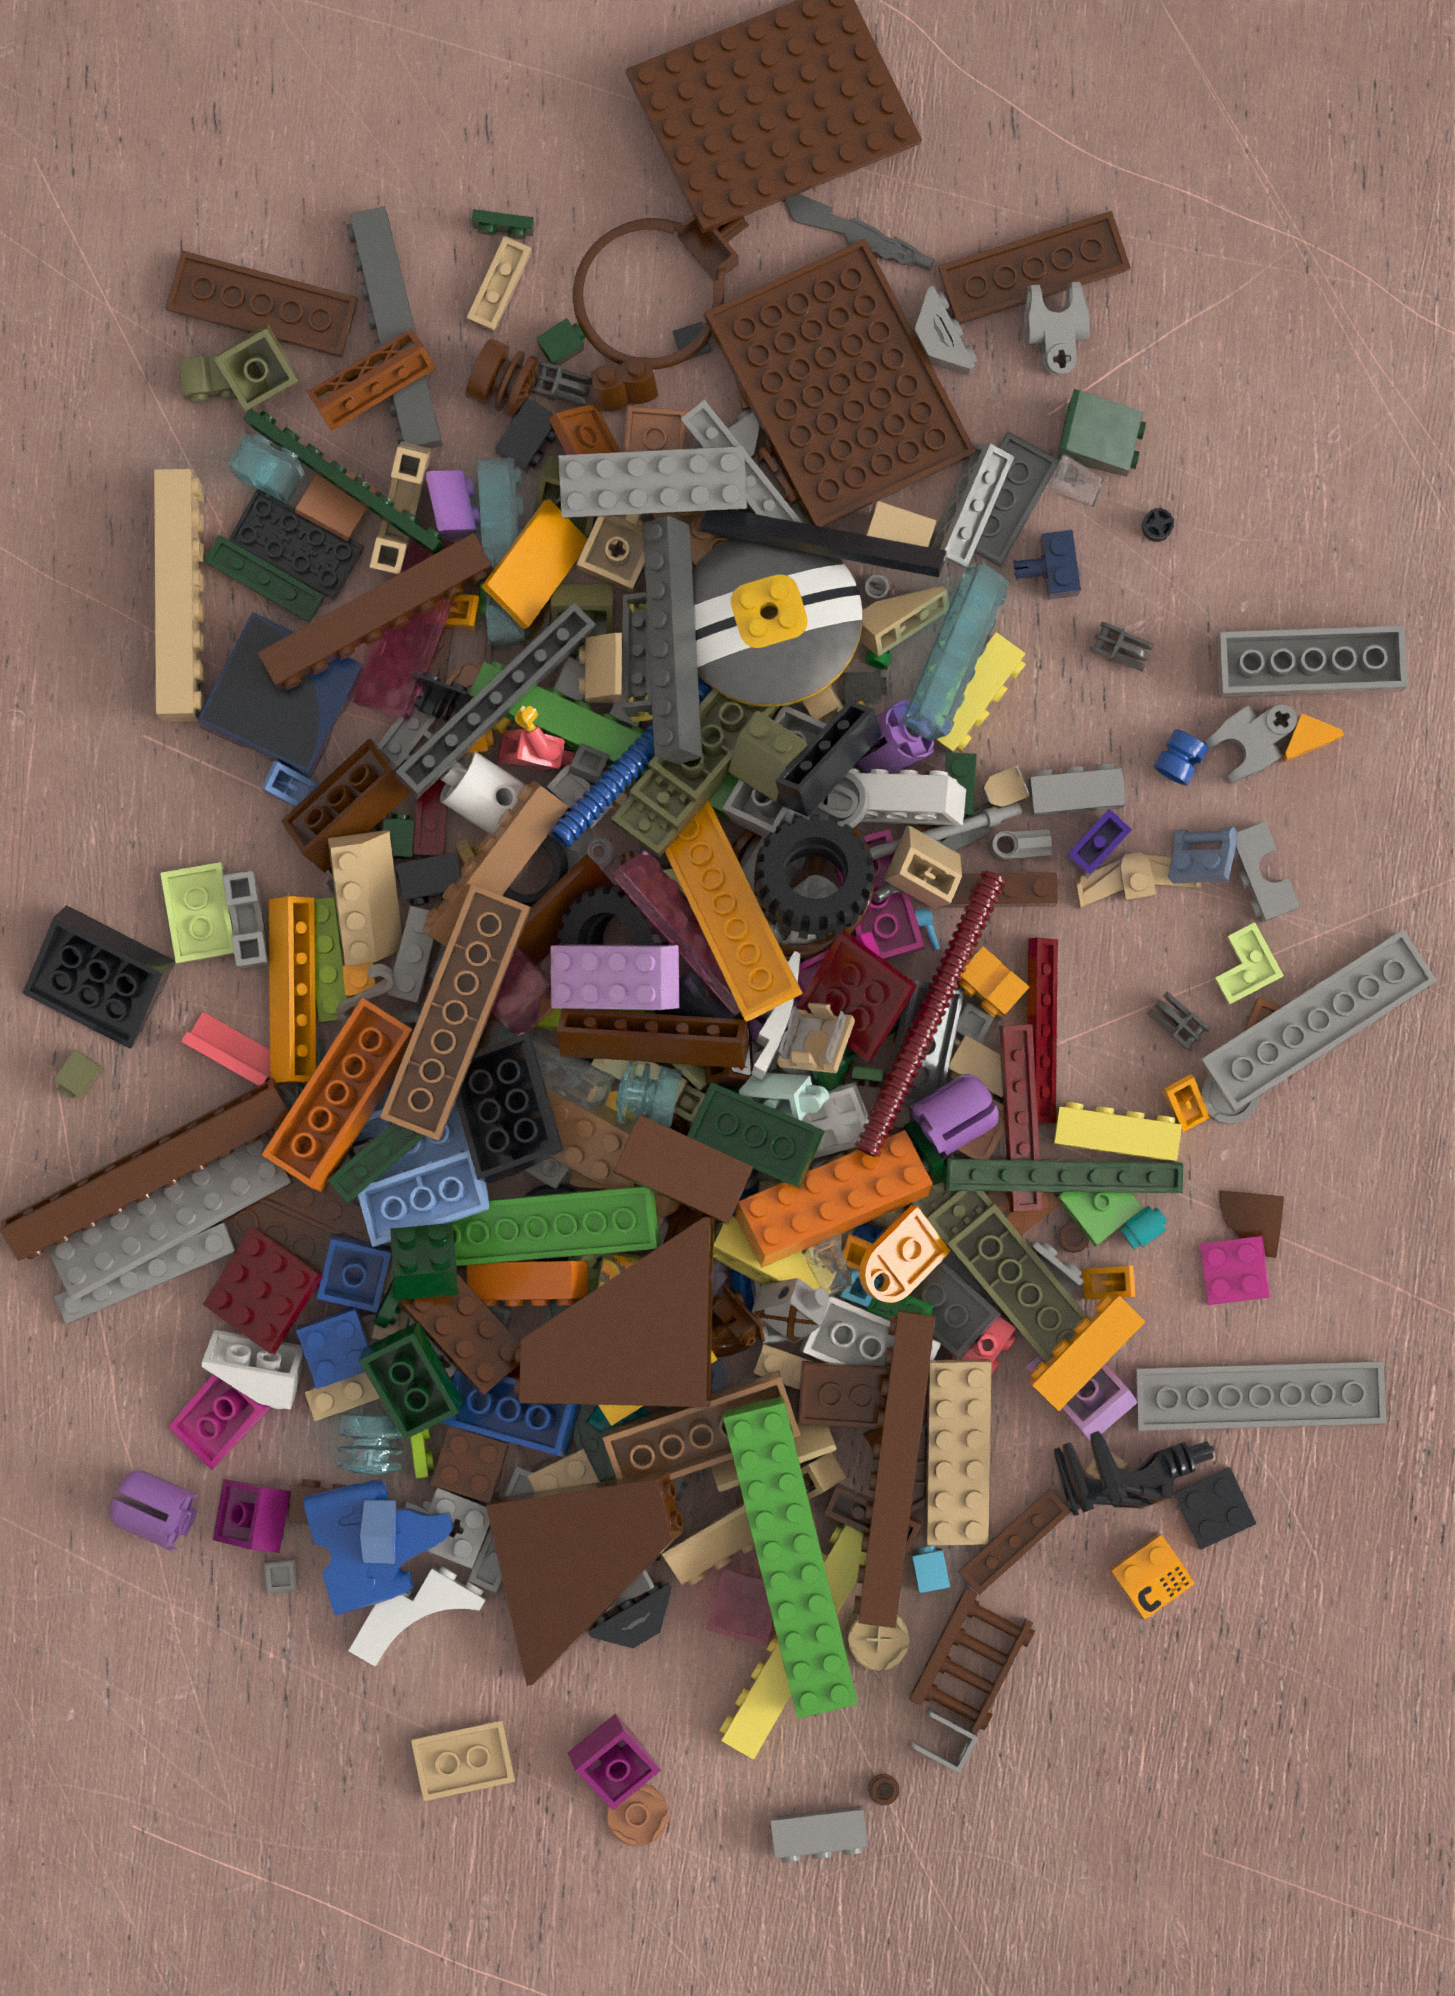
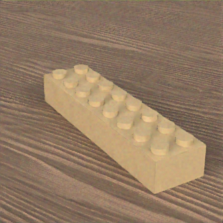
[154,469,206,722]

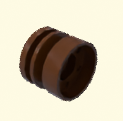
[465,338,539,418]

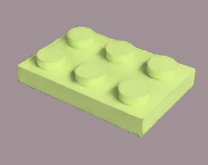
[160,862,234,964]

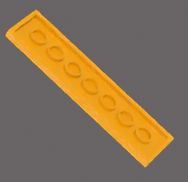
[665,800,803,1022]

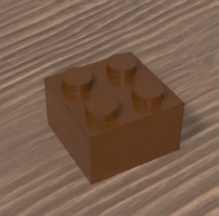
[431,1426,510,1503]

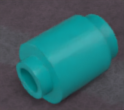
[1120,1206,1167,1250]

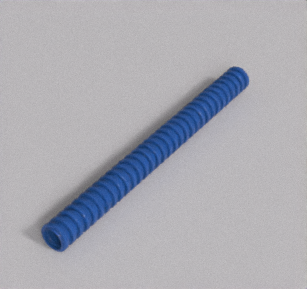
[550,676,713,847]

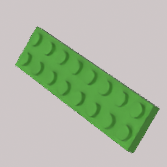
[450,1186,661,1266]

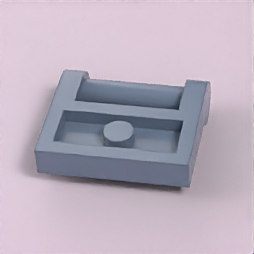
[1168,827,1237,883]

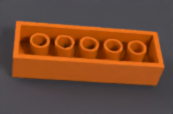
[262,997,414,1192]
[734,1130,933,1268]

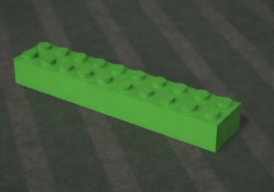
[722,1396,858,1719]

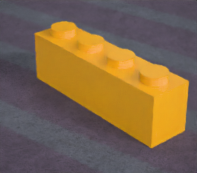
[1028,1293,1146,1411]

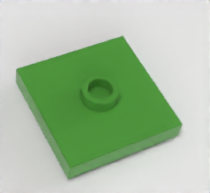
[1057,1160,1144,1247]

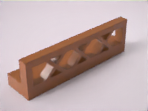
[307,329,436,431]

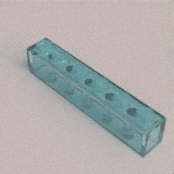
[477,458,531,647]
[901,562,1010,741]

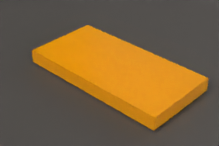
[481,499,588,629]

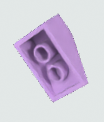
[1026,1356,1138,1441]

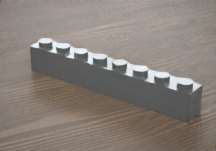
[346,206,443,448]
[643,515,702,764]
[395,602,596,799]

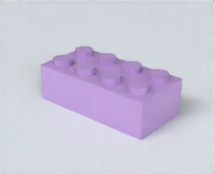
[551,944,679,1010]

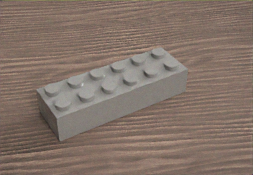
[558,446,747,518]
[1216,626,1407,698]

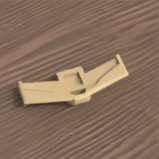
[1075,852,1201,908]

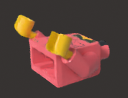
[492,706,575,772]

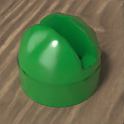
[865,649,891,670]

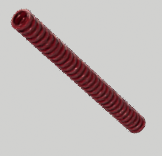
[855,870,1006,1157]

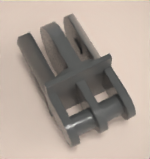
[531,361,592,406]
[1090,622,1154,672]
[1147,991,1210,1052]

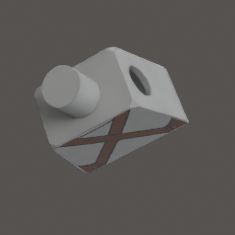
[752,1278,829,1343]

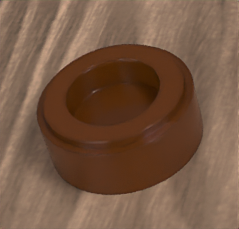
[1058,1222,1089,1253]

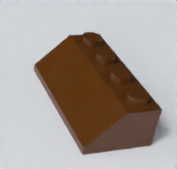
[281,738,410,873]

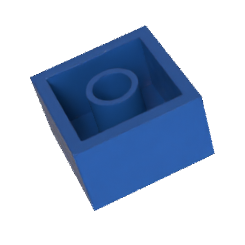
[317,1233,392,1312]
[296,1307,370,1389]

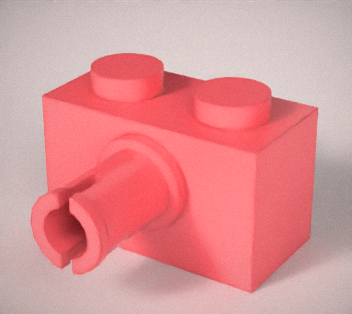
[949,1317,1017,1375]

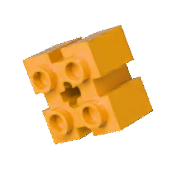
[958,946,1029,1019]

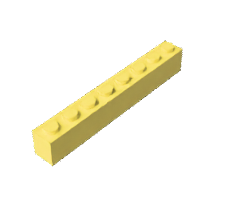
[719,1524,867,1760]

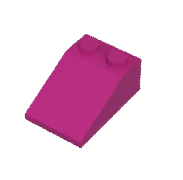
[168,1374,272,1470]

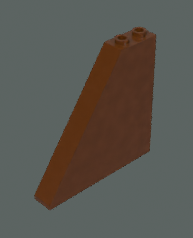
[514,1217,714,1407]
[486,1472,683,1686]

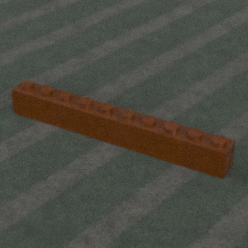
[0,1078,291,1261]
[853,1310,936,1628]

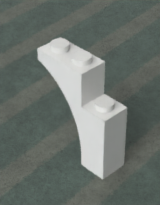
[349,1566,487,1666]

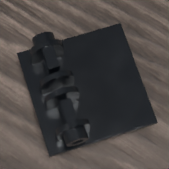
[412,672,473,722]

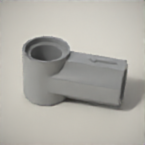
[989,829,1052,862]

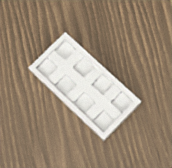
[801,1082,869,1159]

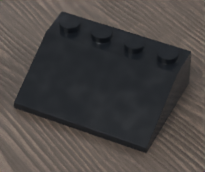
[23,905,175,1049]
[455,1032,564,1183]

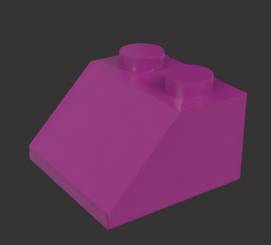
[213,1479,291,1553]
[568,1713,661,1810]

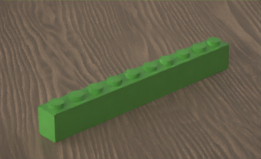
[469,661,739,821]

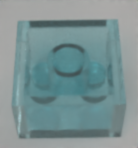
[228,433,305,505]

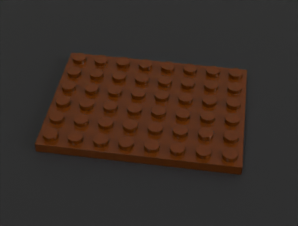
[626,0,922,233]
[703,238,977,527]

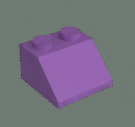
[425,470,482,542]

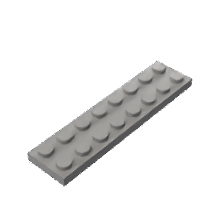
[1199,929,1437,1112]
[47,1132,291,1301]
[1135,1361,1386,1431]

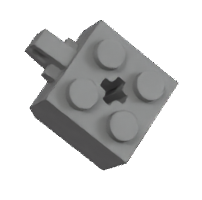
[404,1488,491,1569]

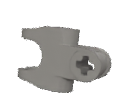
[1023,282,1090,375]
[1204,704,1297,784]

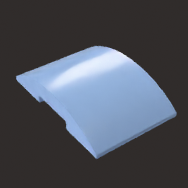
[349,1079,489,1248]

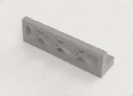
[929,443,1015,568]

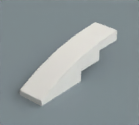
[751,951,800,1080]

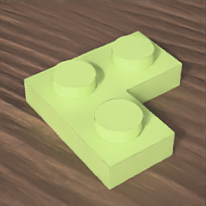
[1214,922,1284,1006]

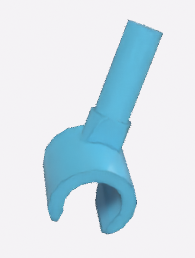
[915,909,940,951]

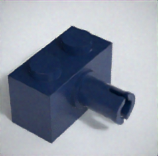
[1013,530,1081,600]

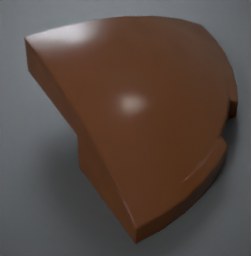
[1220,1191,1284,1258]

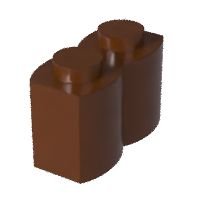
[590,357,658,411]

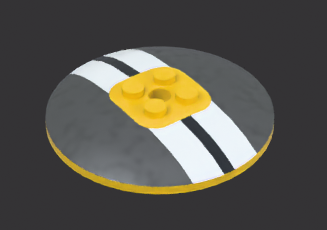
[692,538,862,707]

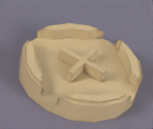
[848,1615,910,1671]

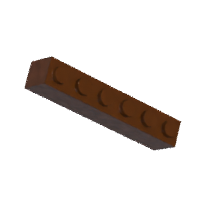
[557,1008,749,1068]

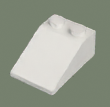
[201,1330,304,1409]

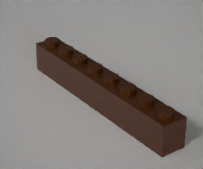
[258,533,494,690]

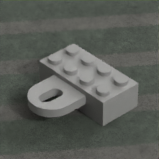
[722,705,868,838]

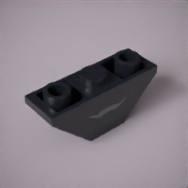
[588,1581,672,1648]

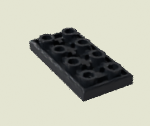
[228,488,364,600]

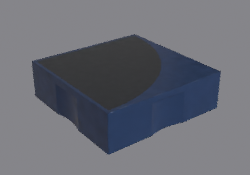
[198,612,364,779]

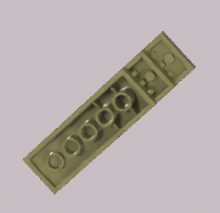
[611,689,782,858]
[911,1154,1089,1363]

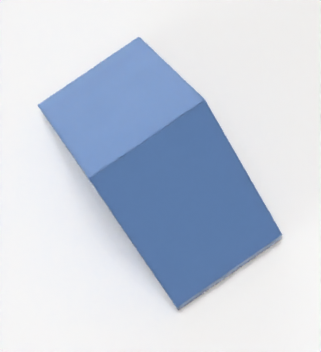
[261,760,320,807]
[360,1499,396,1564]

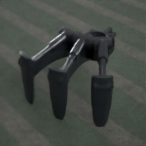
[1054,1431,1214,1516]

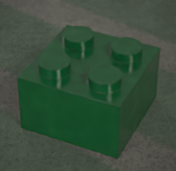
[390,1223,459,1300]

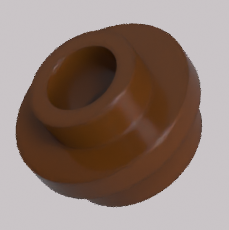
[868,1774,899,1806]

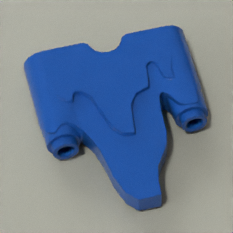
[303,1480,454,1615]

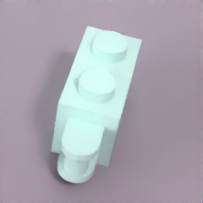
[739,1072,829,1120]

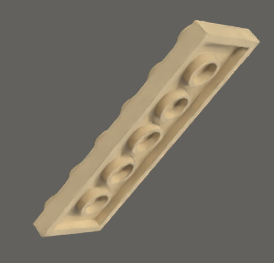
[925,1359,991,1546]

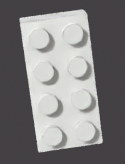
[827,769,966,826]
[799,1295,941,1367]

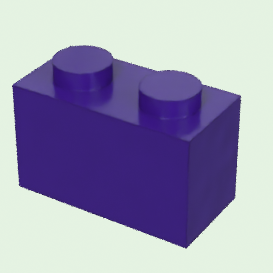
[1065,809,1132,879]

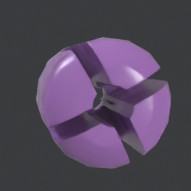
[857,700,938,774]
[909,1074,999,1159]
[110,1470,199,1552]

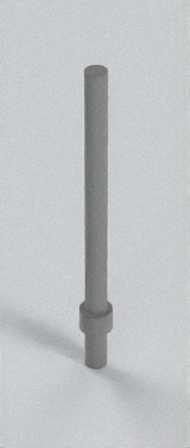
[869,803,1022,860]

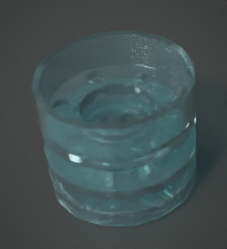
[616,1060,682,1129]
[337,1414,403,1475]

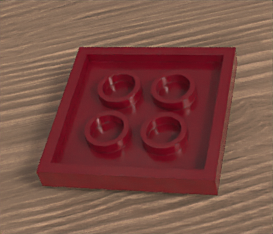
[796,931,917,1062]
[203,1226,323,1355]

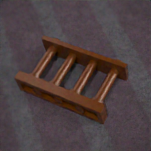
[909,1587,1035,1735]

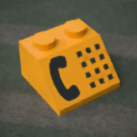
[1108,1533,1195,1620]

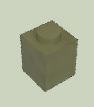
[53,1049,104,1099]

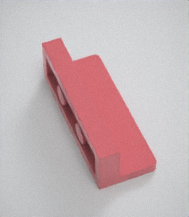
[181,1012,270,1086]

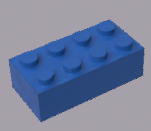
[442,1368,581,1456]

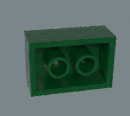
[359,1322,463,1440]

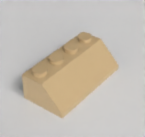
[328,830,402,966]
[710,1424,837,1492]
[662,1503,755,1586]

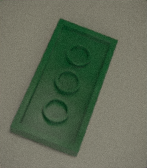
[687,1082,825,1189]

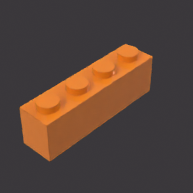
[467,1261,588,1306]

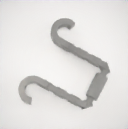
[336,964,421,1029]

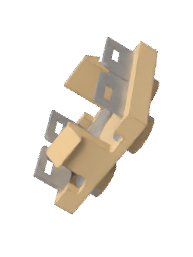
[777,1003,855,1073]

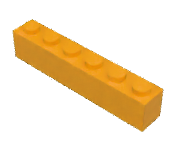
[269,896,316,1084]

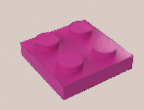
[1200,1236,1271,1305]

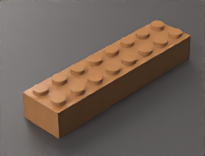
[380,884,531,1140]

